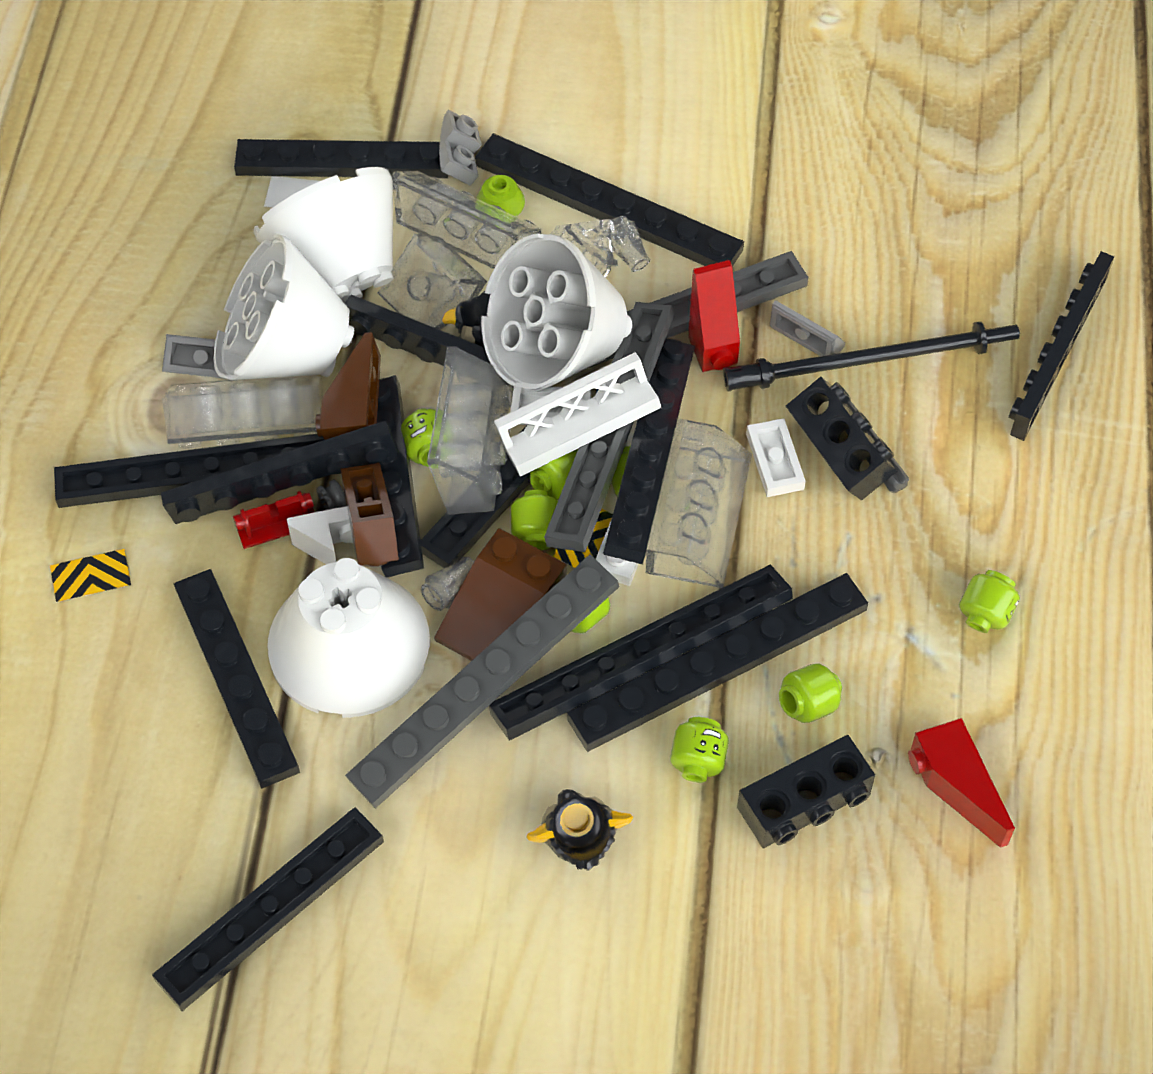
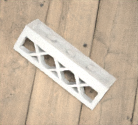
[494,352,662,476]

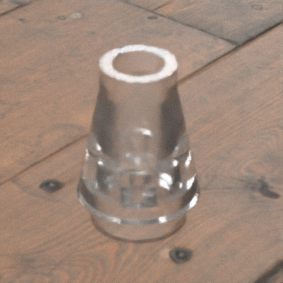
[602,216,650,272]
[421,557,474,611]

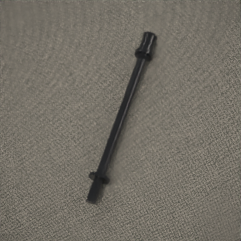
[723,321,1020,392]

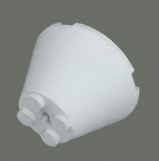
[253,167,394,303]
[214,234,354,380]
[481,234,632,390]
[268,558,430,718]

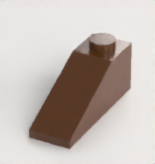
[315,332,381,440]
[341,463,399,566]

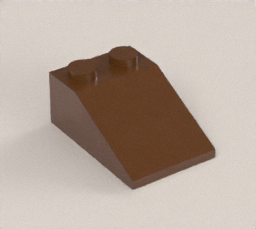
[434,528,567,661]

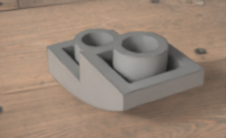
[440,110,482,186]

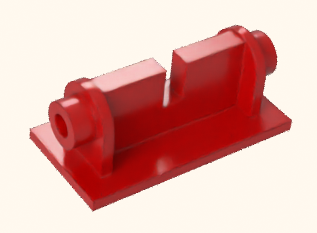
[232,491,315,549]

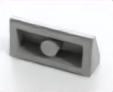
[770,300,845,356]
[162,334,225,379]

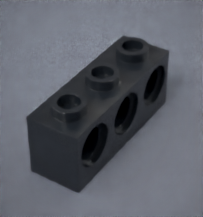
[786,376,898,500]
[737,734,875,849]

